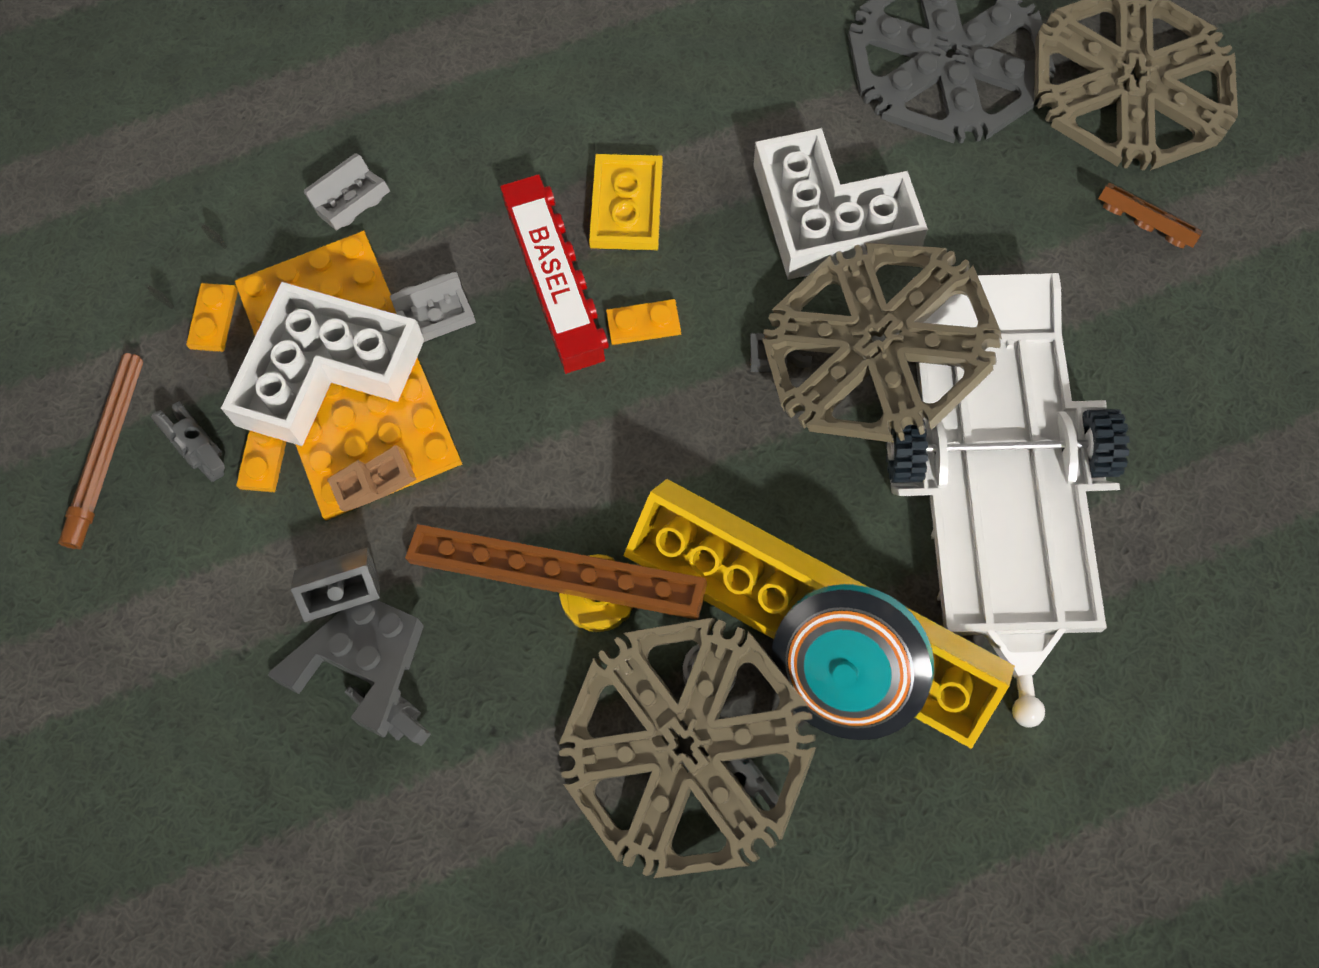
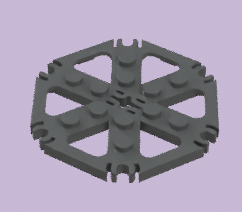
[848,0,1056,143]

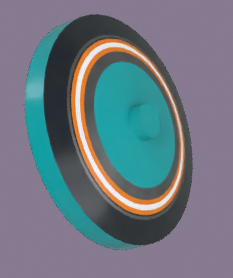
[772,584,934,740]

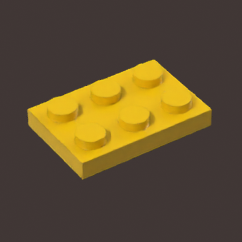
[589,154,663,250]

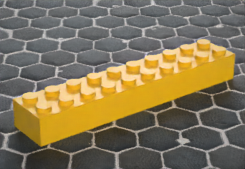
[623,479,1015,749]

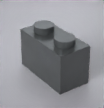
[291,547,380,622]

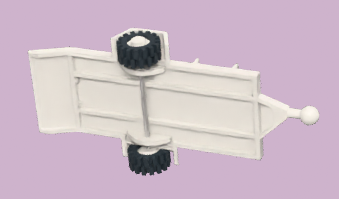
[886,273,1130,727]

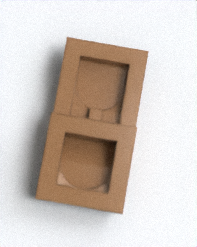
[328,445,417,512]

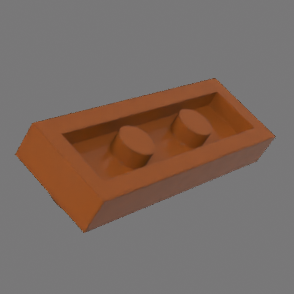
[1098,183,1202,248]

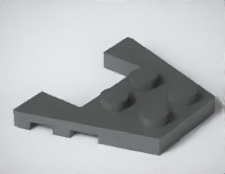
[268,600,424,738]

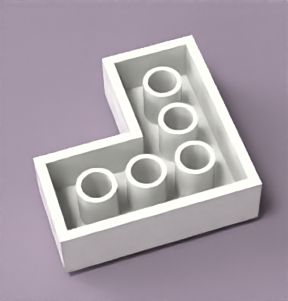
[753,128,928,280]
[221,282,424,446]

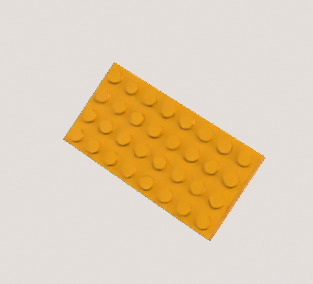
[235,231,462,521]

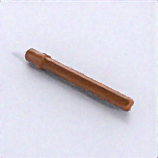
[58,353,143,550]

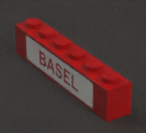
[500,174,609,374]

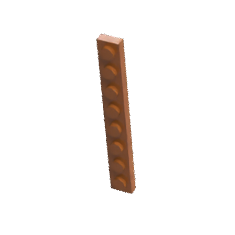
[405,524,707,620]

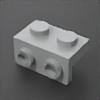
[304,153,390,231]
[390,272,476,342]

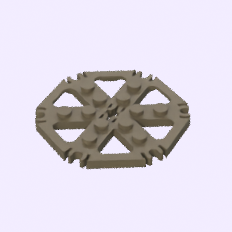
[1034,0,1238,171]
[762,243,1002,443]
[559,618,816,878]

